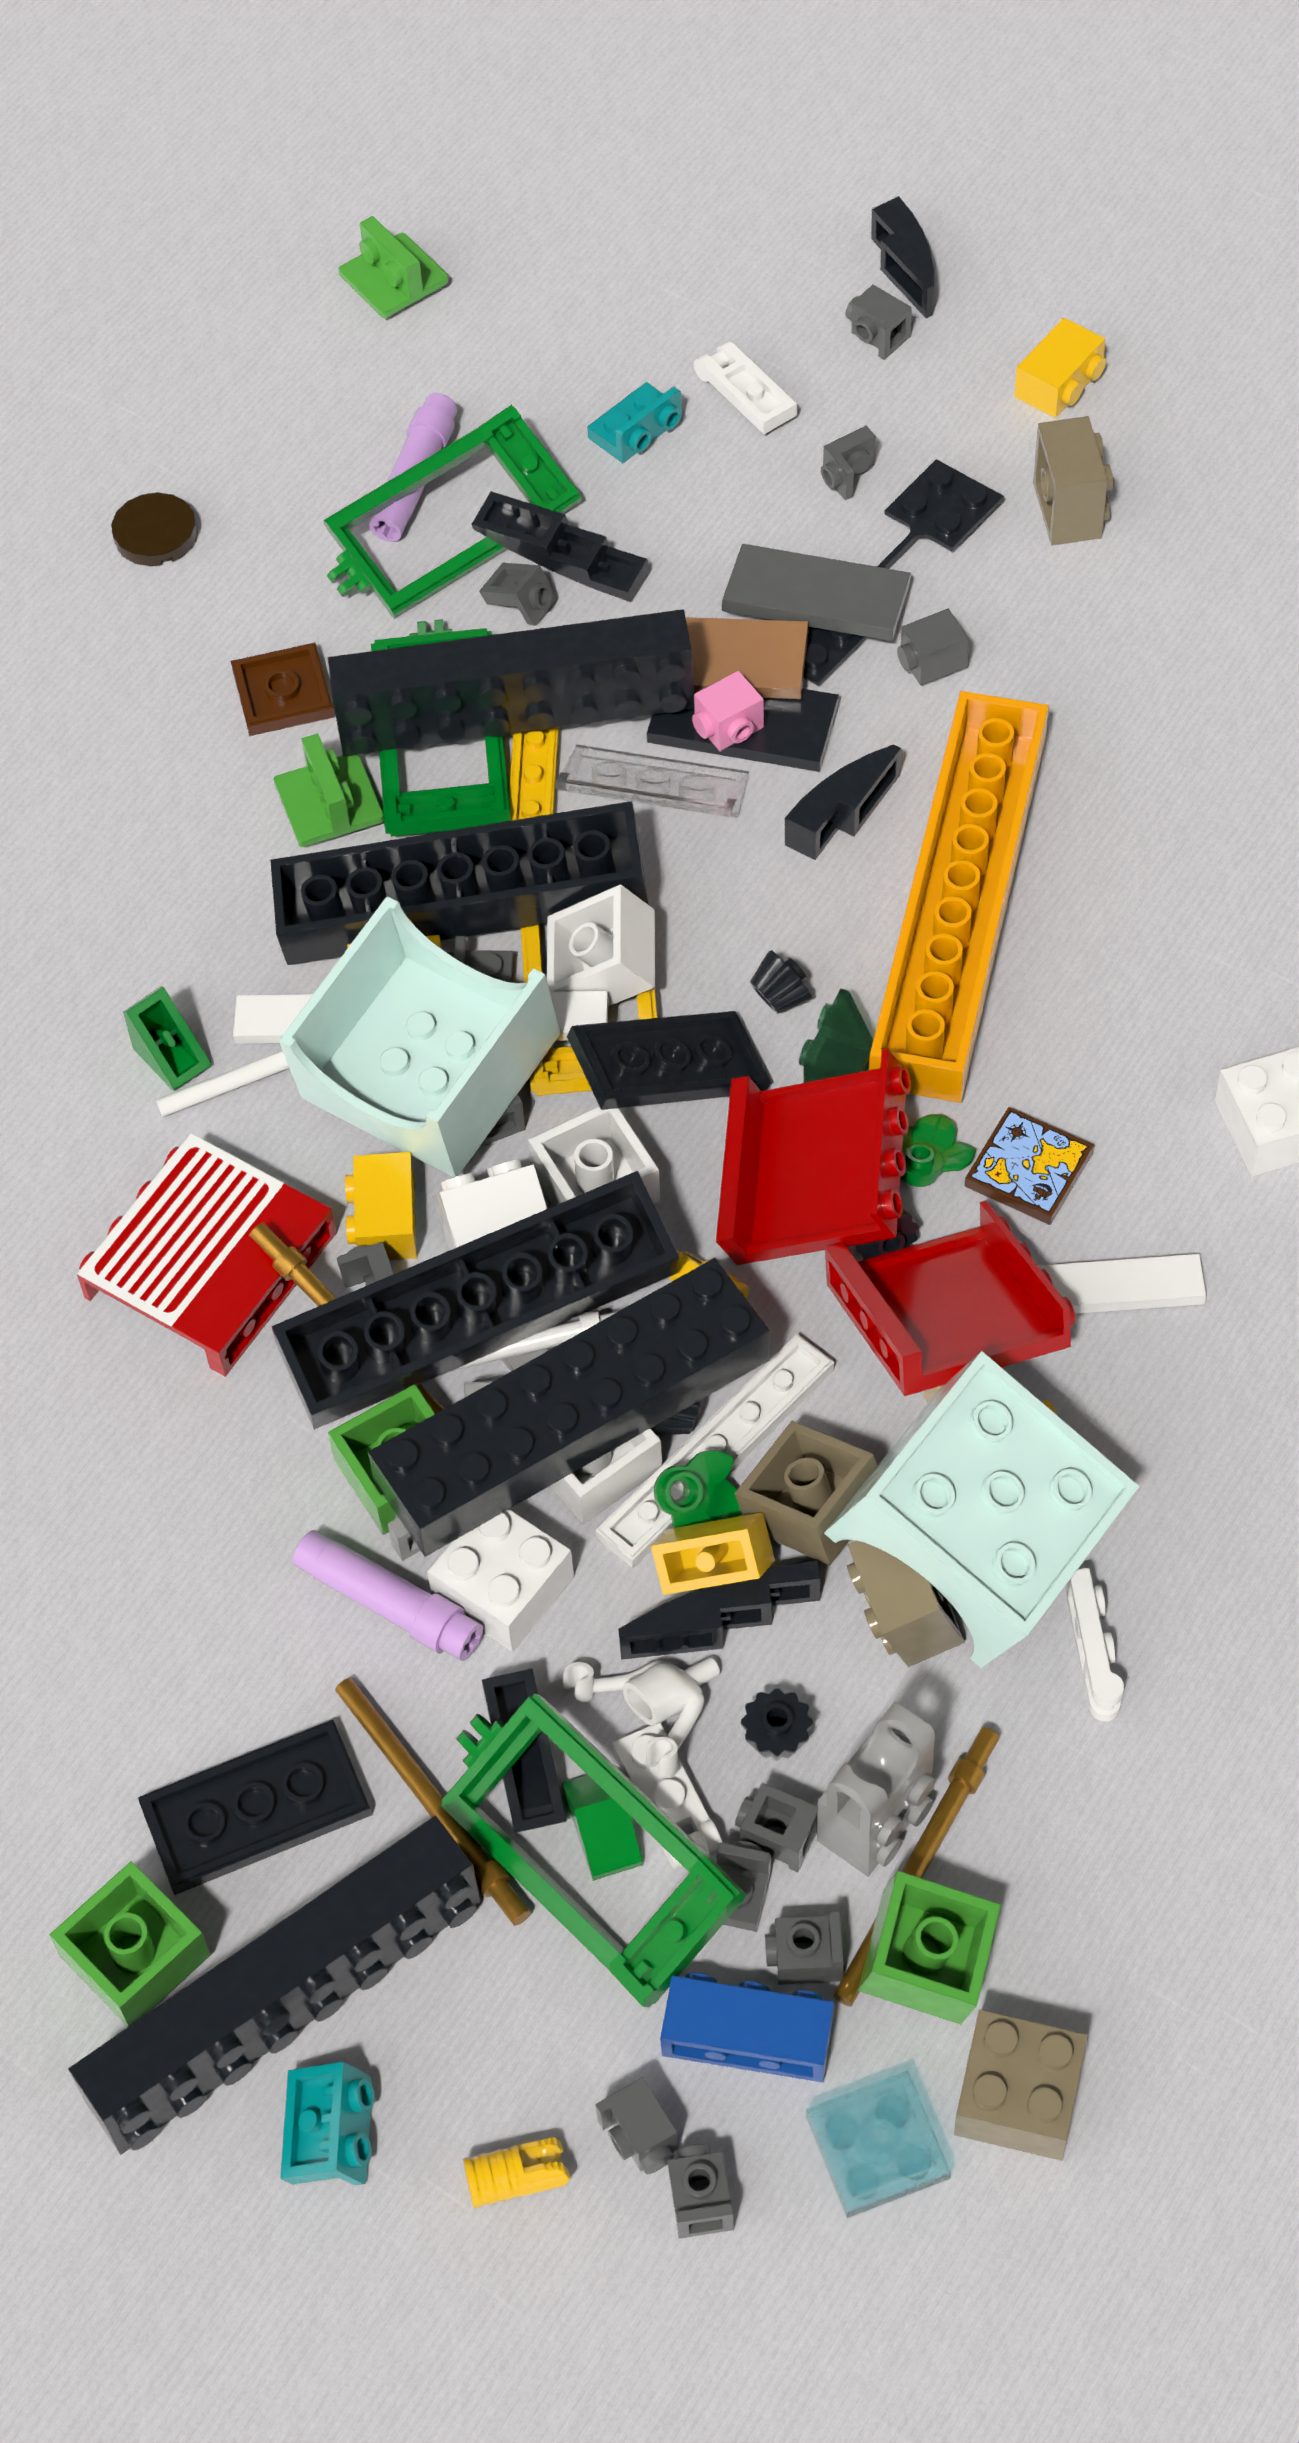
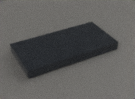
[647,689,839,772]
[567,1011,771,1110]
[138,1719,372,1895]

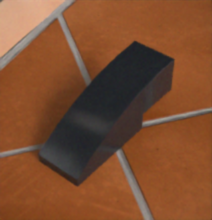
[871,196,934,318]
[785,744,901,860]
[482,1668,567,1833]

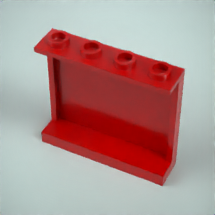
[716,1048,911,1265]
[825,1200,1075,1397]

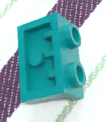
[587,382,682,464]
[280,2061,375,2185]

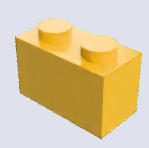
[1014,317,1106,418]
[345,1152,417,1260]
[651,1512,775,1595]

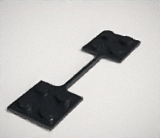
[803,459,1004,686]

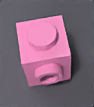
[692,671,764,751]

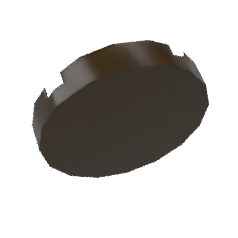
[111,492,197,566]

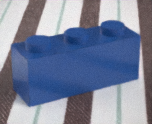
[660,1973,834,2083]

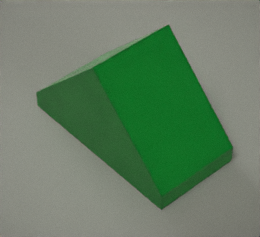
[123,986,212,1090]
[561,1775,643,1881]

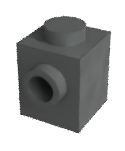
[897,608,969,685]

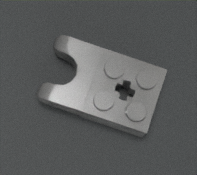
[817,1702,935,1877]

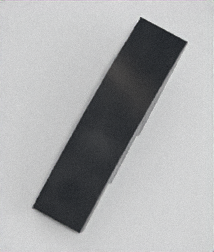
[471,491,650,602]
[618,1560,820,1660]

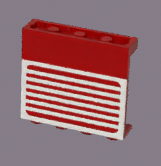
[77,1133,337,1377]

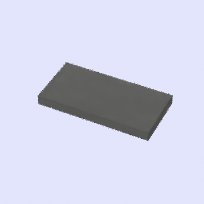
[722,543,911,641]

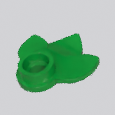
[900,1114,976,1187]
[654,1450,742,1528]

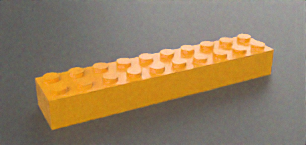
[869,691,1049,1103]

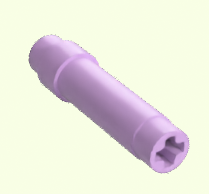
[369,393,457,542]
[293,1530,483,1661]

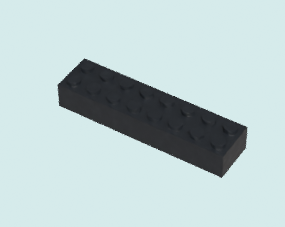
[328,609,695,756]
[270,801,649,965]
[272,1171,679,1430]
[368,1258,770,1557]
[68,1815,481,2155]

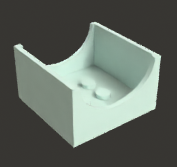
[278,896,561,1178]
[824,1351,1140,1668]

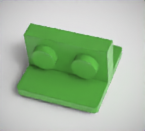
[338,216,449,318]
[274,733,384,847]

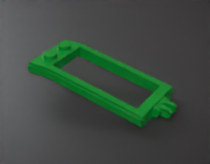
[324,404,581,619]
[371,619,511,837]
[441,1693,746,2008]

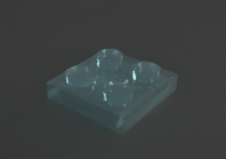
[806,2070,951,2218]

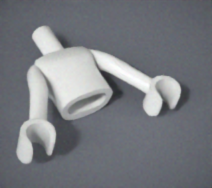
[563,1657,720,1778]

